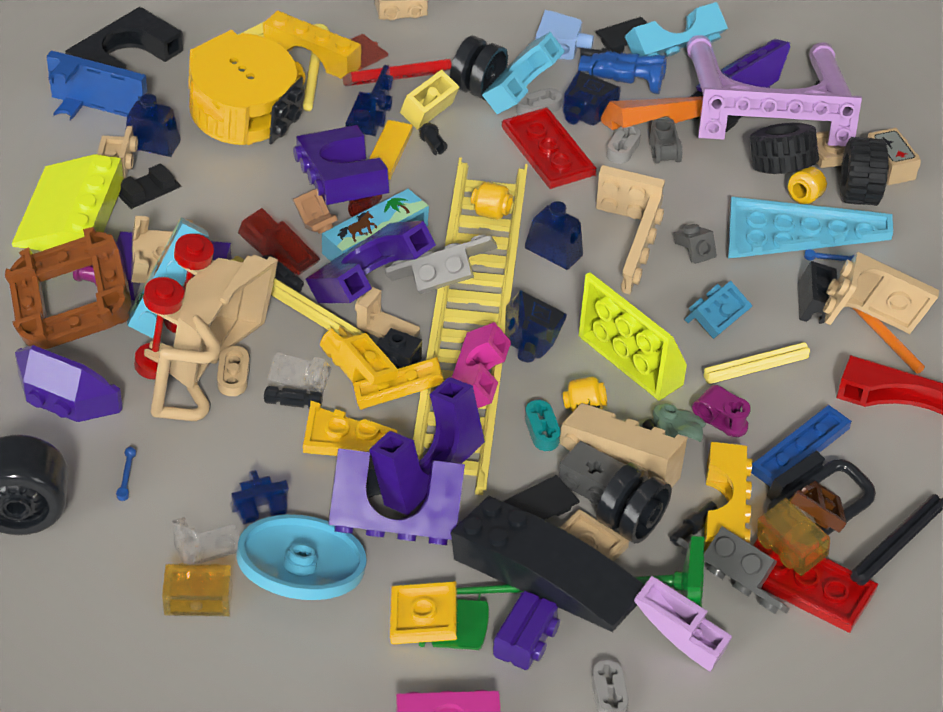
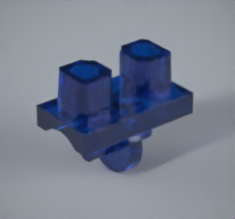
[230,470,289,525]

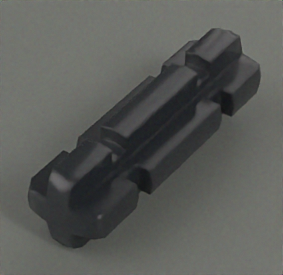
[262,254,304,293]
[264,386,323,409]

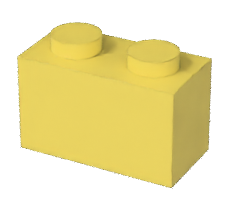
[400,70,459,130]

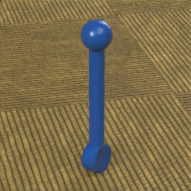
[804,249,855,261]
[116,447,136,501]

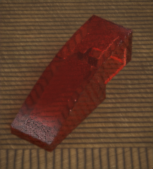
[238,208,320,275]

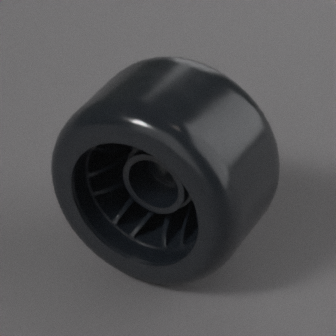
[0,435,68,535]

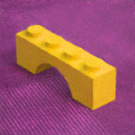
[263,11,361,79]
[704,442,752,553]

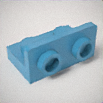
[684,281,752,339]

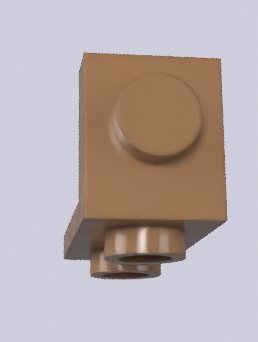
[292,188,338,234]

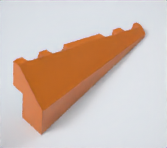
[601,97,703,130]

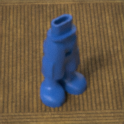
[579,51,667,94]

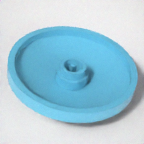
[237,514,367,600]

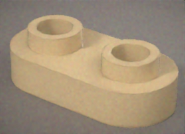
[217,346,249,396]

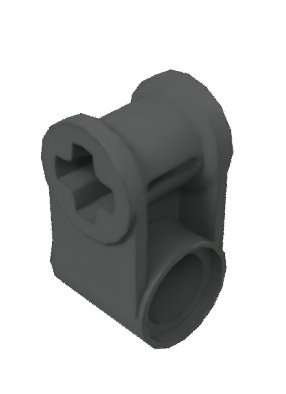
[649,116,682,164]

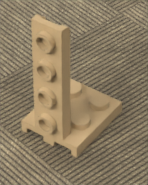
[596,165,665,294]

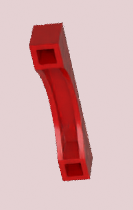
[837,355,943,415]

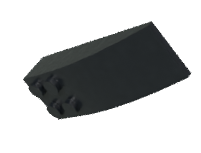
[451,496,644,632]

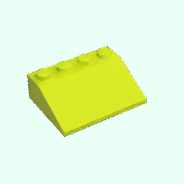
[12,154,124,251]
[579,272,687,401]

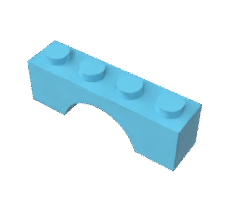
[625,2,728,57]
[482,32,565,115]

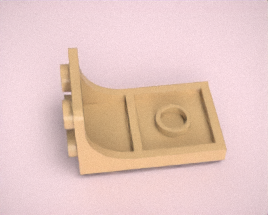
[823,252,939,334]

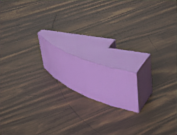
[634,576,732,672]

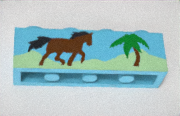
[322,189,429,262]
[127,217,209,338]

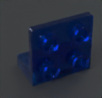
[345,65,393,136]

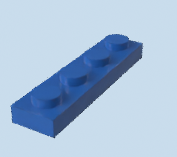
[751,405,852,487]

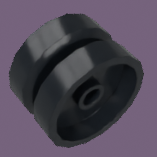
[450,35,508,100]
[596,462,672,544]

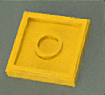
[390,581,457,644]

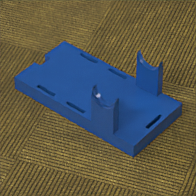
[46,50,149,120]

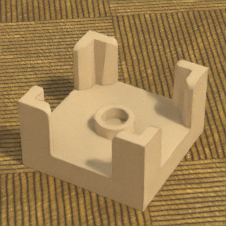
[131,216,193,286]

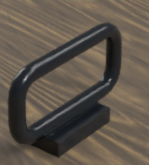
[766,451,876,548]

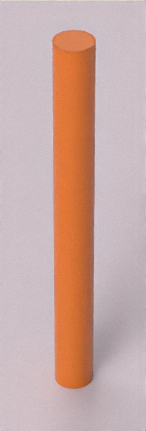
[853,308,925,374]

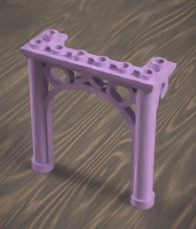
[687,35,862,146]

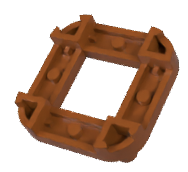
[5,227,131,349]

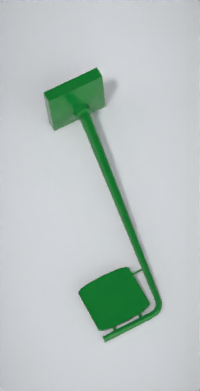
[419,536,704,650]

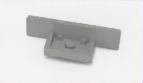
[384,235,497,294]

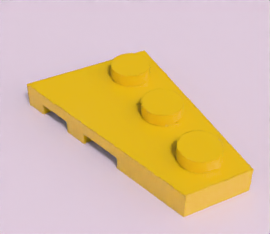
[303,401,397,456]

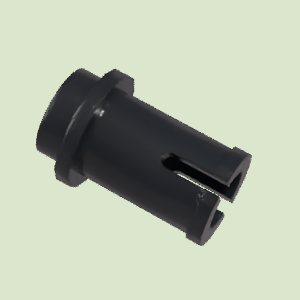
[419,123,448,155]

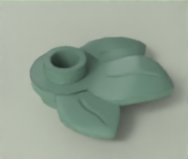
[653,403,706,442]

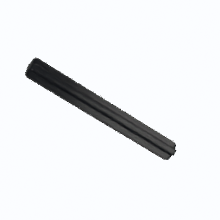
[850,494,943,586]

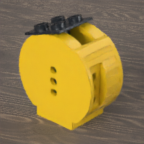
[188,29,304,145]

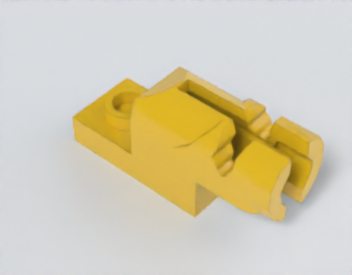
[320,326,399,386]

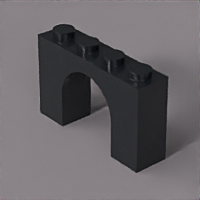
[65,6,183,70]

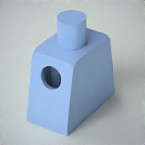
[535,10,594,60]

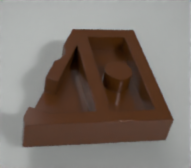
[790,481,847,533]

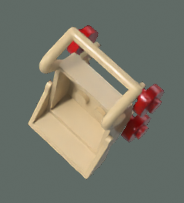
[134,234,278,421]

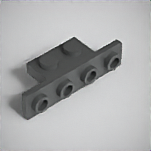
[676,527,790,614]

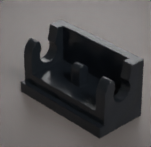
[798,261,837,324]

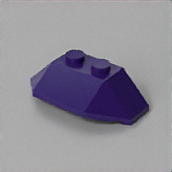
[696,39,791,92]
[15,345,123,422]

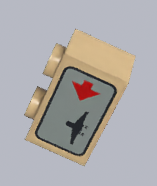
[868,128,921,185]

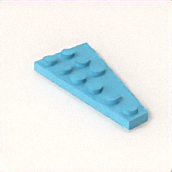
[728,197,893,259]

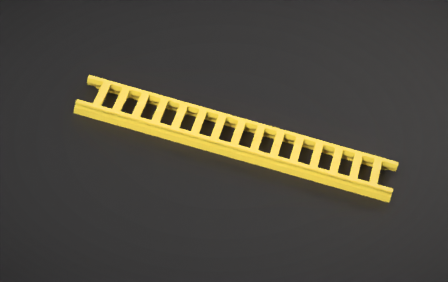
[413,157,528,495]

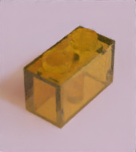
[757,498,830,576]
[162,563,232,616]

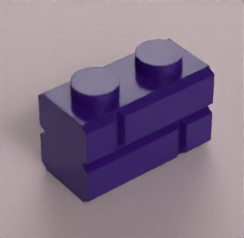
[493,591,560,670]

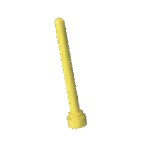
[303,24,329,112]

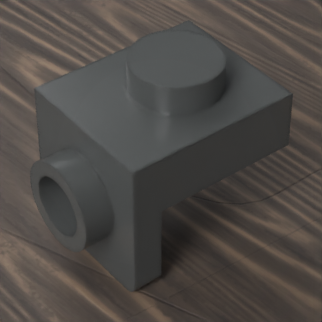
[673,224,717,264]

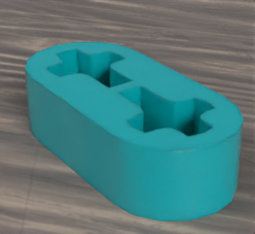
[525,400,561,451]

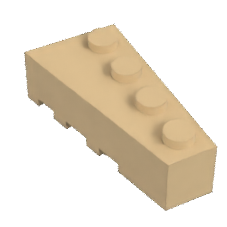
[560,403,687,488]

